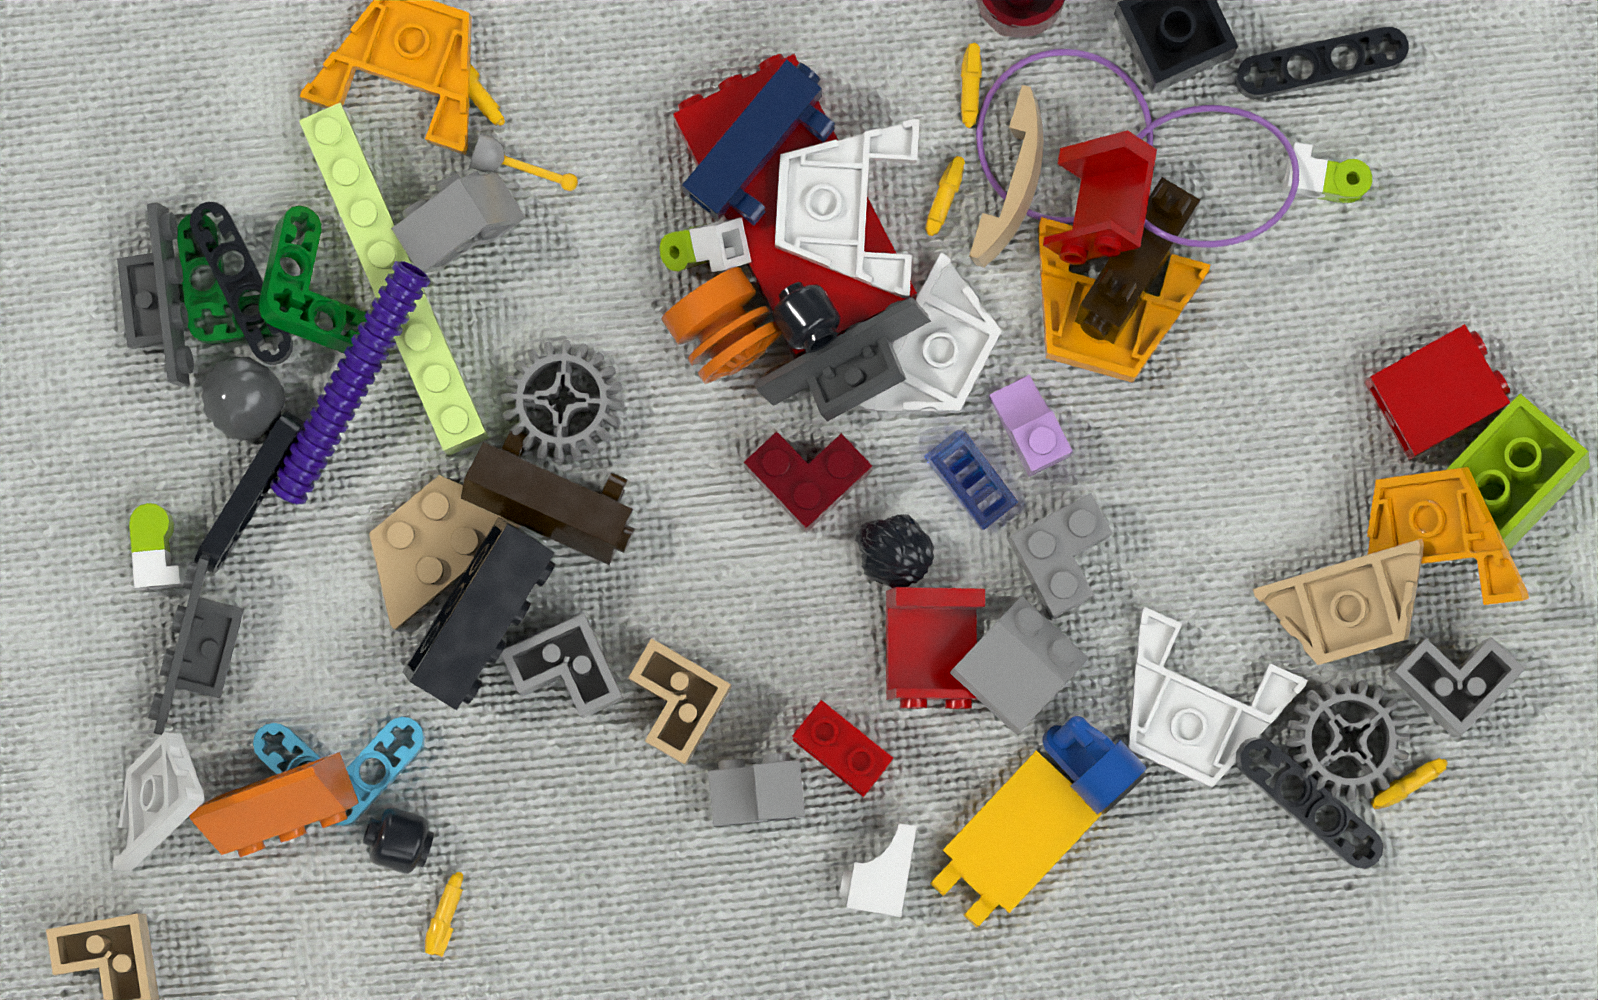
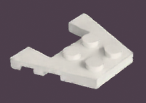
[775,119,920,298]
[1128,607,1308,788]

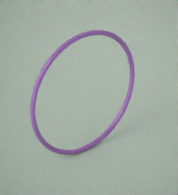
[976,49,1153,224]
[1137,105,1299,248]

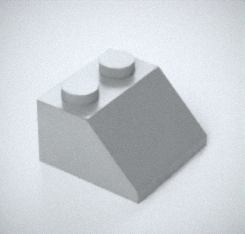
[950,596,1089,735]

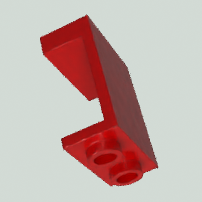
[1043,130,1157,265]
[1364,324,1510,460]
[886,587,985,709]
[792,700,894,798]

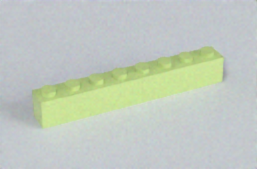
[299,103,489,456]

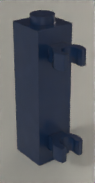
[682,60,835,226]

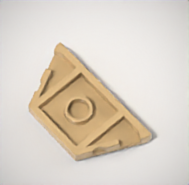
[369,475,522,630]
[1253,539,1424,665]

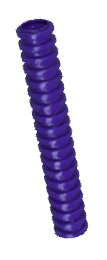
[270,261,431,505]

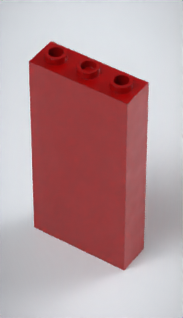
[673,53,917,359]

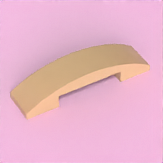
[969,85,1044,268]

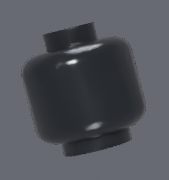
[772,282,841,353]
[363,807,434,874]

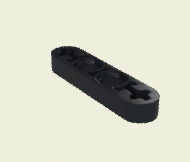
[1235,27,1409,99]
[190,201,293,365]
[194,411,305,574]
[1235,737,1383,869]

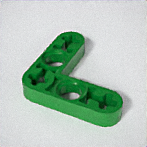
[259,205,367,354]
[177,214,320,345]

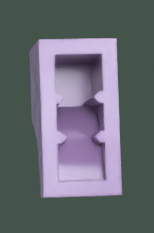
[989,375,1073,477]

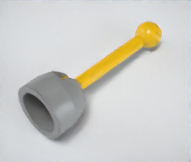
[469,133,578,191]

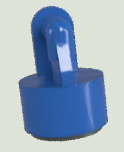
[1042,716,1147,815]

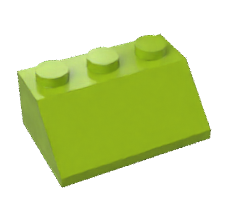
[1446,393,1590,551]

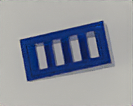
[924,430,1019,530]

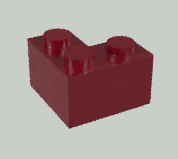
[743,431,873,533]

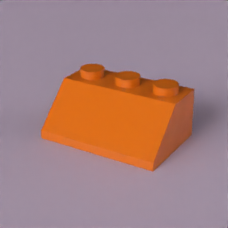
[189,752,359,857]

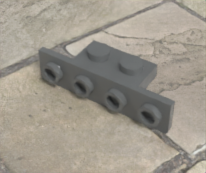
[117,202,194,387]
[754,298,931,422]
[148,551,244,735]

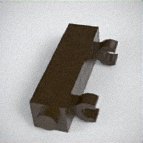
[1075,177,1201,344]
[461,430,635,565]

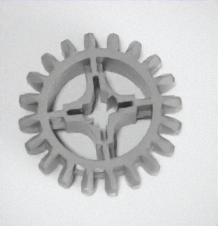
[501,340,624,463]
[1285,678,1410,802]

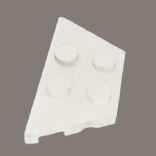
[860,253,1002,413]
[113,732,204,872]

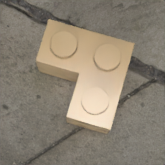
[628,638,732,766]
[46,913,160,1000]

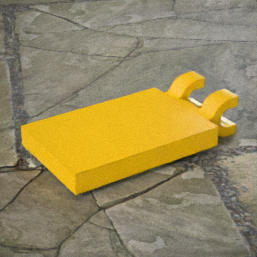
[930,750,1102,928]

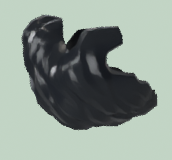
[855,514,934,588]

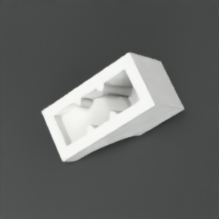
[839,823,917,917]

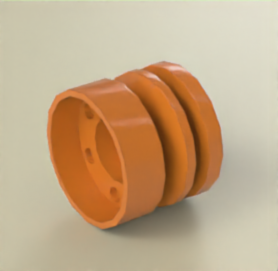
[661,267,782,384]

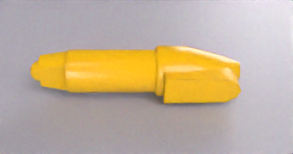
[961,43,982,128]
[469,63,505,126]
[925,156,965,236]
[1370,757,1448,810]
[425,872,464,957]

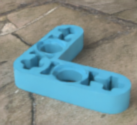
[253,717,425,826]

